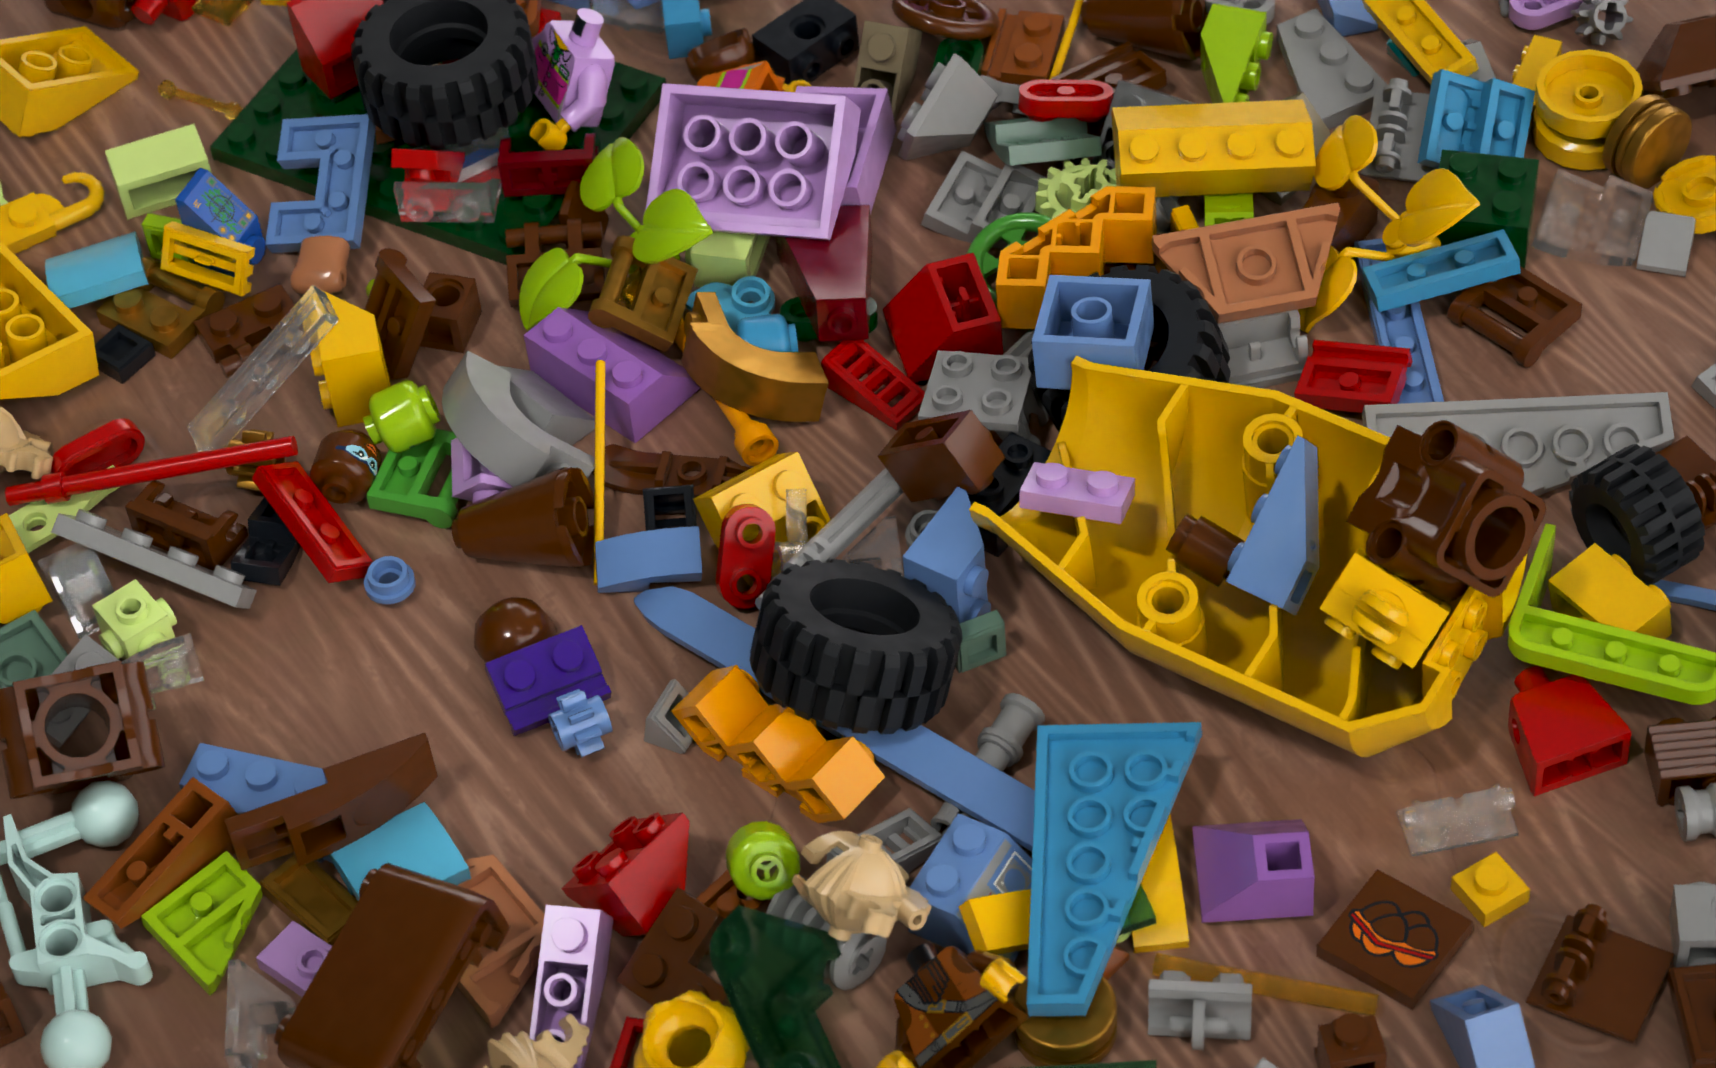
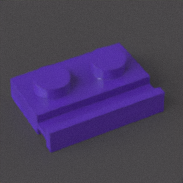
[485,625,612,736]

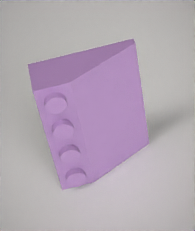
[646,83,861,241]

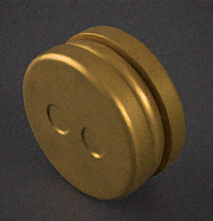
[1603,94,1692,189]
[1013,975,1117,1068]

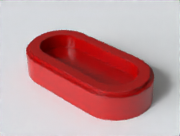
[51,418,145,476]

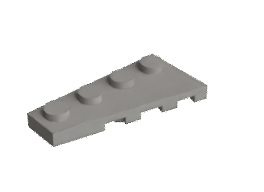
[51,509,257,609]

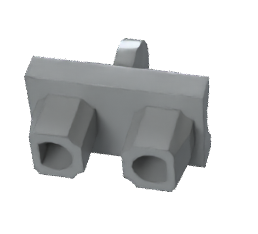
[1148,970,1252,1050]

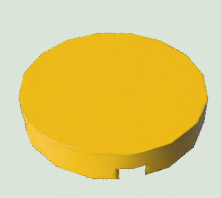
[1653,155,1716,234]

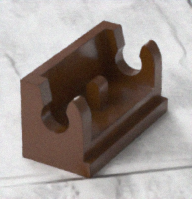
[125,480,248,571]

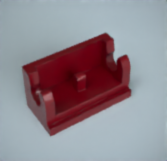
[498,133,599,197]

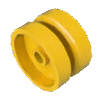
[1532,49,1643,170]

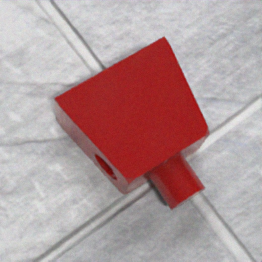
[1508,666,1632,796]

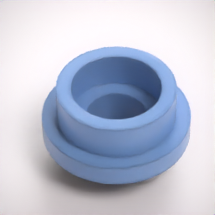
[364,556,416,604]

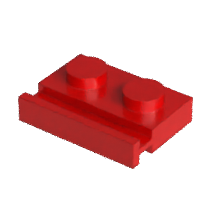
[1294,340,1413,413]

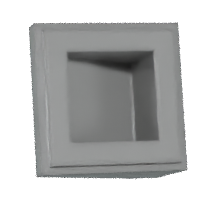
[1636,211,1696,277]

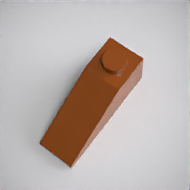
[82,777,238,929]

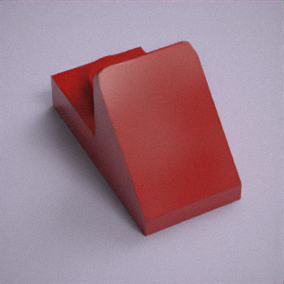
[391,148,465,208]

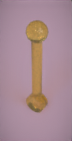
[158,80,242,120]

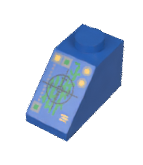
[175,168,266,277]

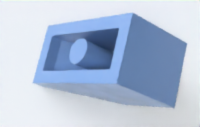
[1429,984,1535,1068]

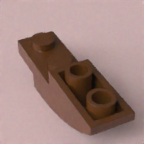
[224,732,438,871]

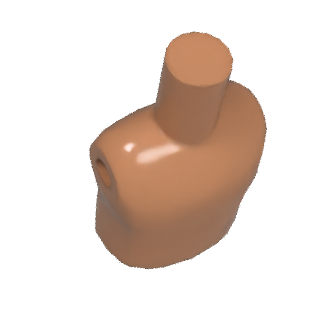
[290,236,350,319]

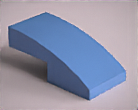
[595,526,702,593]

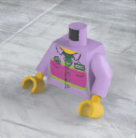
[530,8,615,150]

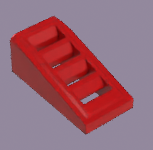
[821,340,925,431]

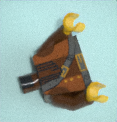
[876,943,1030,1068]

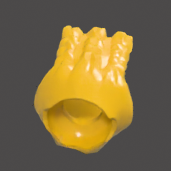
[633,991,750,1068]

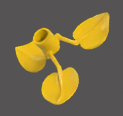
[1297,115,1480,334]

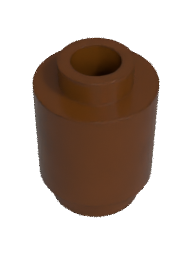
[1166,514,1245,587]

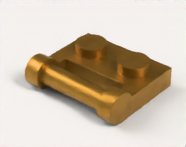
[588,235,698,353]
[96,256,225,359]

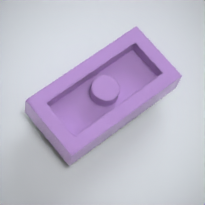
[1019,462,1135,524]

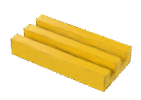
[160,221,255,296]

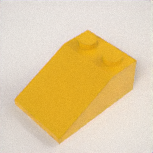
[0,26,139,137]

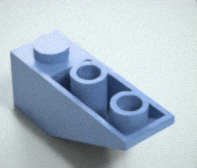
[1226,435,1320,615]

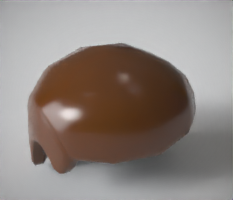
[685,28,755,83]
[474,597,558,663]

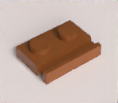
[981,8,1065,85]

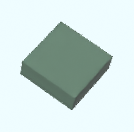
[955,610,1007,673]

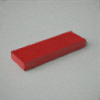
[252,461,373,583]

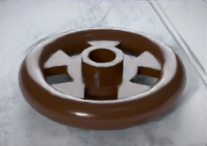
[892,0,999,40]

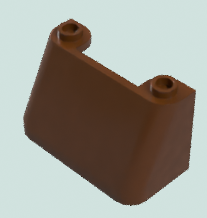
[274,863,510,1068]

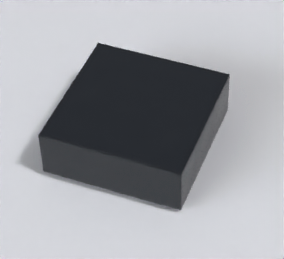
[95,324,156,384]

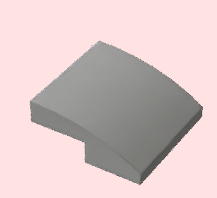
[921,150,1046,249]

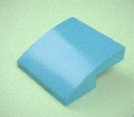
[45,231,148,309]
[329,802,471,901]

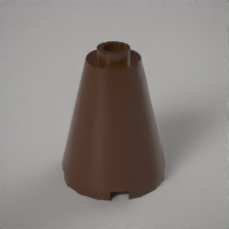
[1081,0,1209,61]
[452,467,594,568]

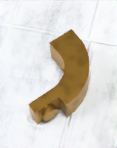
[681,292,829,422]

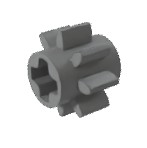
[1570,0,1633,45]

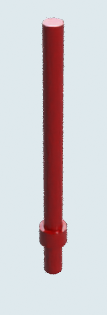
[5,436,298,506]

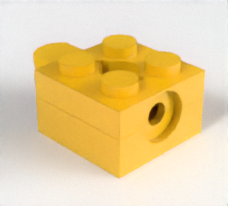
[1319,548,1452,670]

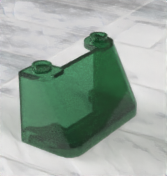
[709,905,841,1068]

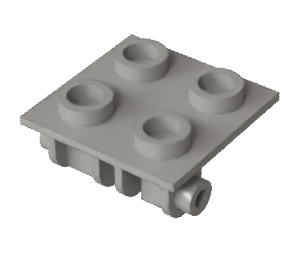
[1361,78,1436,182]

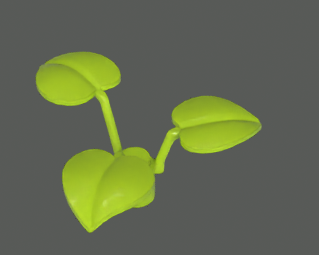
[519,137,713,331]

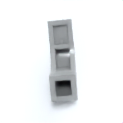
[442,350,595,487]

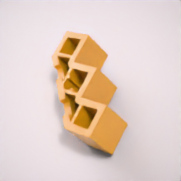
[996,186,1157,329]
[671,665,885,823]

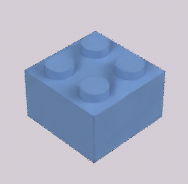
[1032,275,1154,390]

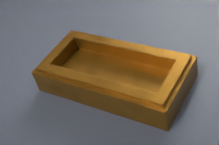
[259,855,358,946]

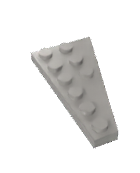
[1362,392,1675,496]

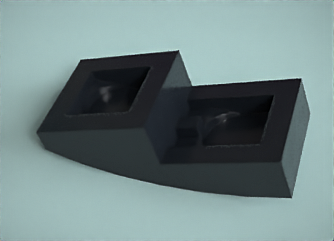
[231,497,301,586]

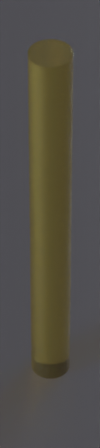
[1153,953,1379,1017]

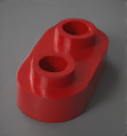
[1018,79,1113,122]
[716,504,776,609]

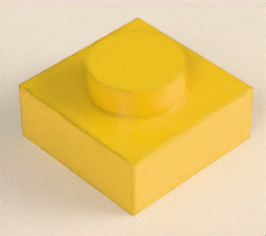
[1450,852,1530,927]

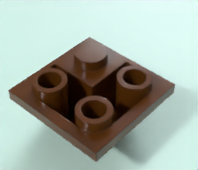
[1636,14,1716,98]

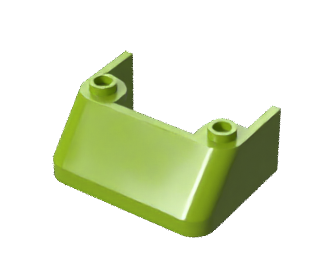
[1507,523,1716,705]

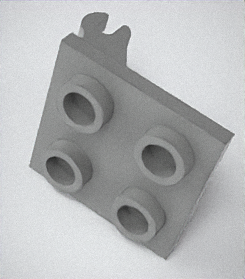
[918,350,1049,446]

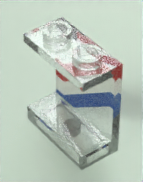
[393,126,510,223]

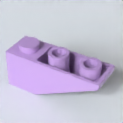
[529,905,613,1068]

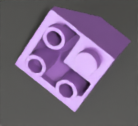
[1192,819,1314,923]

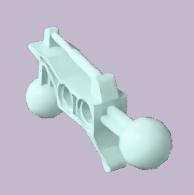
[0,780,153,1068]

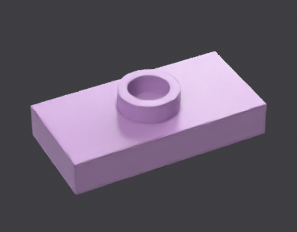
[256,921,332,997]

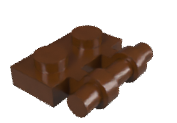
[505,218,605,307]
[194,284,310,378]

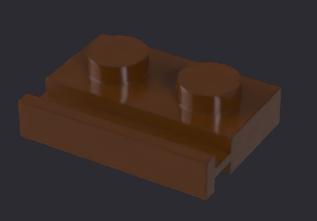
[1051,41,1167,123]

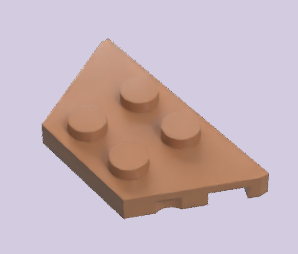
[1151,203,1340,324]
[457,854,545,1029]

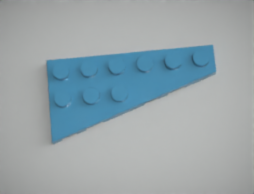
[1027,722,1202,1016]

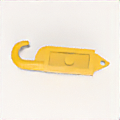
[0,172,105,254]

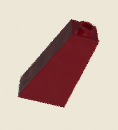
[776,205,873,341]

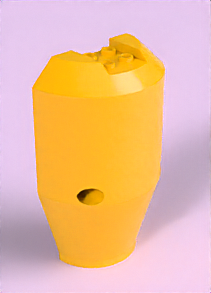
[969,355,1527,757]

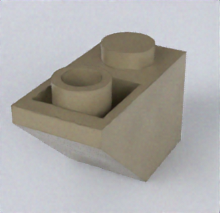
[853,21,923,120]

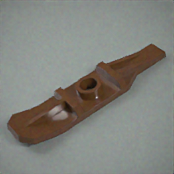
[592,444,751,498]

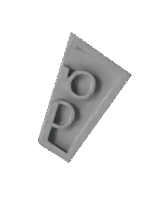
[1277,8,1388,129]

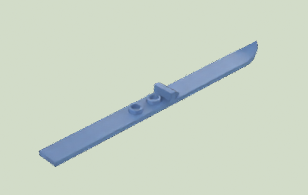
[634,586,1035,851]

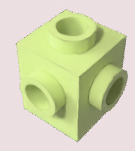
[92,579,178,667]

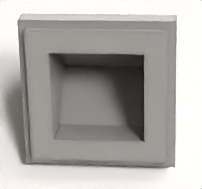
[644,679,693,754]

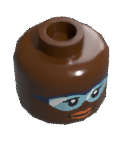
[310,429,382,504]

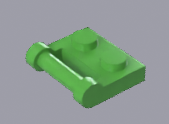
[366,429,459,529]

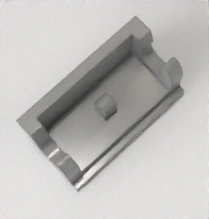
[1217,310,1308,388]

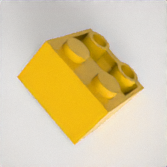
[305,289,391,427]
[693,452,831,587]

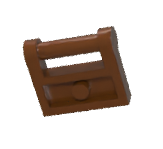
[364,248,436,380]
[1447,266,1582,368]

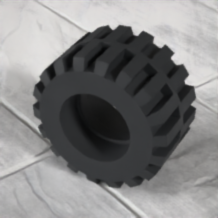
[1569,444,1705,586]

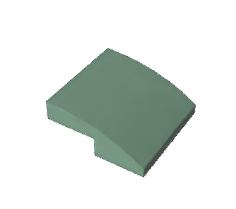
[984,117,1102,166]

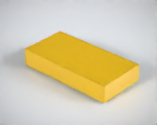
[959,889,1031,955]

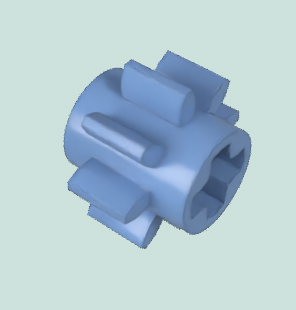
[548,689,613,758]

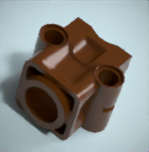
[1346,420,1546,602]
[0,660,165,799]

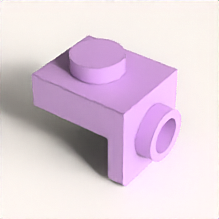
[451,438,513,503]

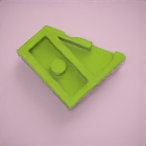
[141,851,263,996]

